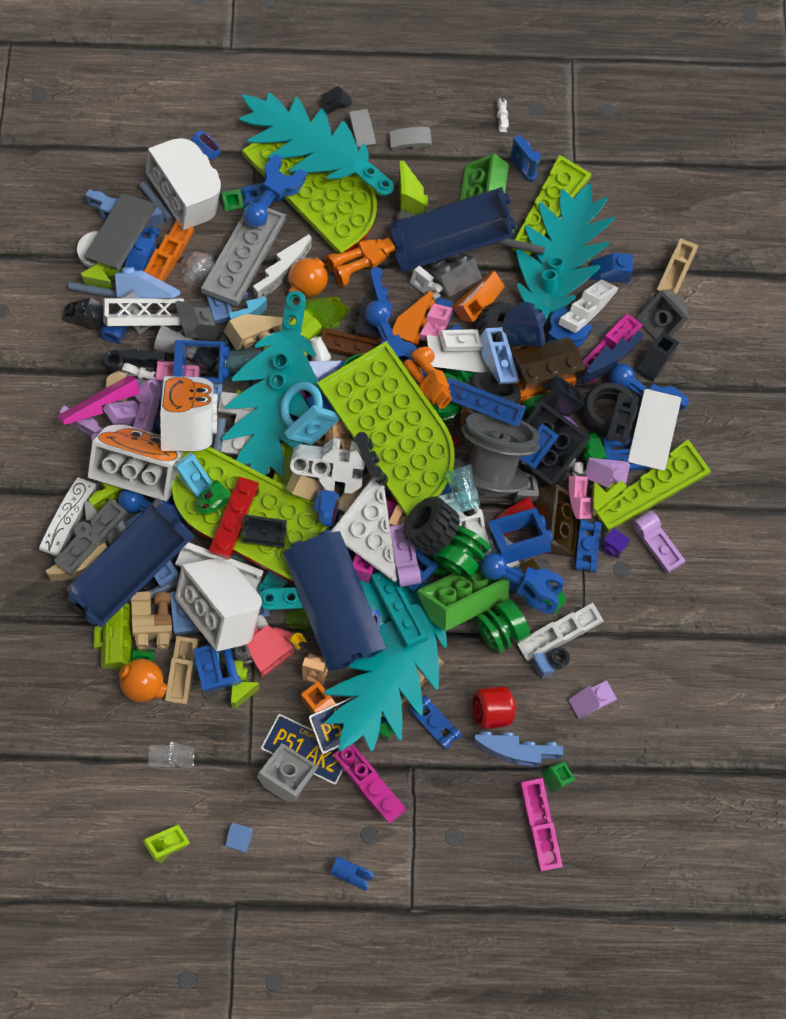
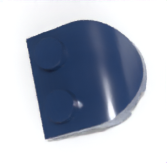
[503,302,546,347]

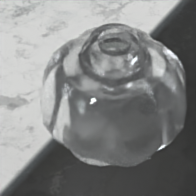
[180,251,215,287]

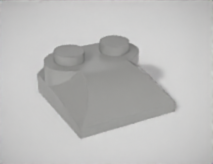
[257,743,319,802]

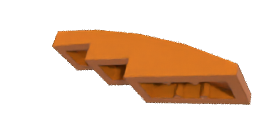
[144,220,195,282]

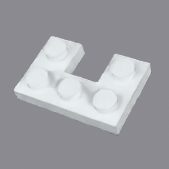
[210,392,258,456]

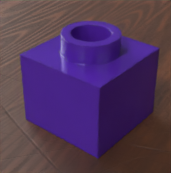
[601,528,631,559]

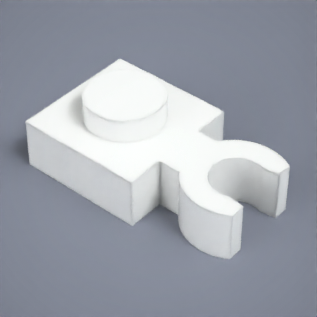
[410,266,443,300]

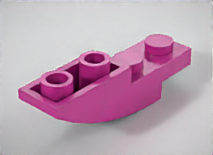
[333,744,406,824]

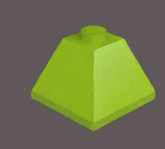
[399,160,428,214]

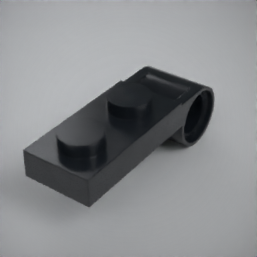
[104,349,167,374]

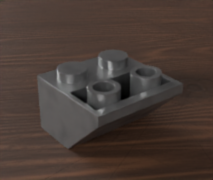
[425,253,482,297]

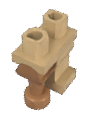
[131,591,172,650]

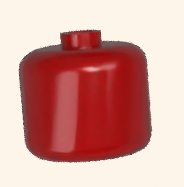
[472,686,516,730]

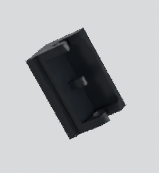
[542,375,585,417]
[242,514,288,549]

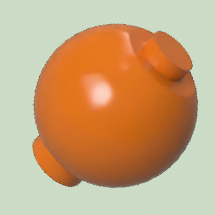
[288,258,328,300]
[119,659,167,702]

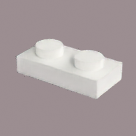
[439,329,483,352]

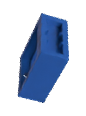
[173,340,230,384]
[488,508,553,564]

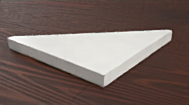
[331,478,397,583]

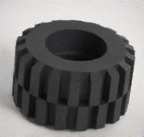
[402,496,460,555]

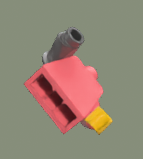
[234,625,306,678]

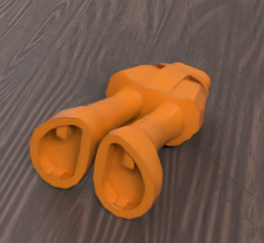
[325,238,395,288]
[403,347,452,409]

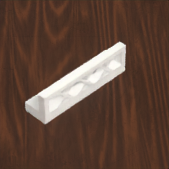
[103,298,184,326]
[175,542,263,590]

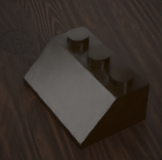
[511,337,585,391]
[531,484,580,557]

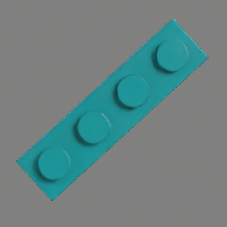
[371,572,427,649]

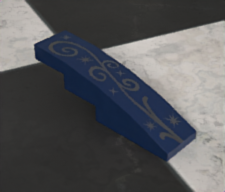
[579,331,644,384]

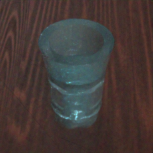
[226,346,263,373]
[443,464,480,512]

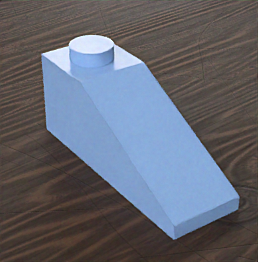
[115,267,180,298]
[480,327,519,384]

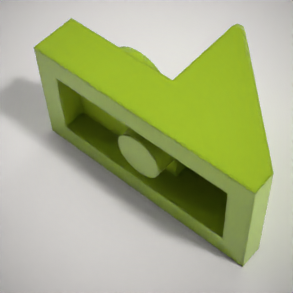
[81,264,121,289]
[592,480,627,518]
[88,481,124,512]
[231,660,260,708]
[143,825,190,863]

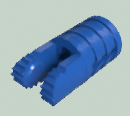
[330,856,374,891]

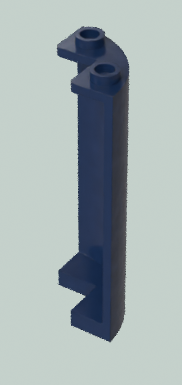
[390,187,517,272]
[66,498,194,627]
[283,530,386,671]

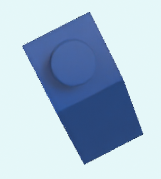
[125,236,156,271]
[590,253,633,283]

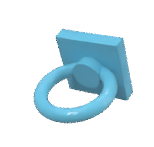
[281,382,340,445]

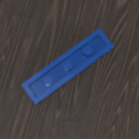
[448,378,526,427]

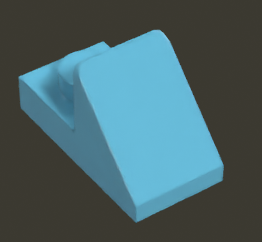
[174,453,212,499]

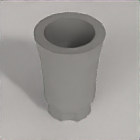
[154,325,199,360]

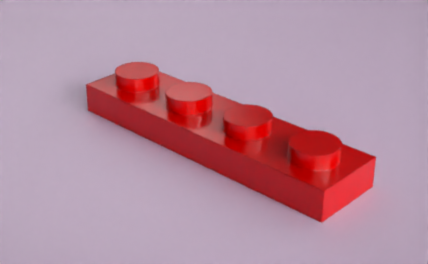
[209,476,259,560]

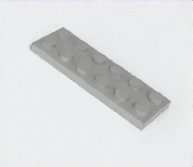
[201,202,286,306]

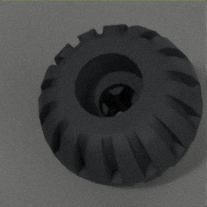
[476,301,515,348]

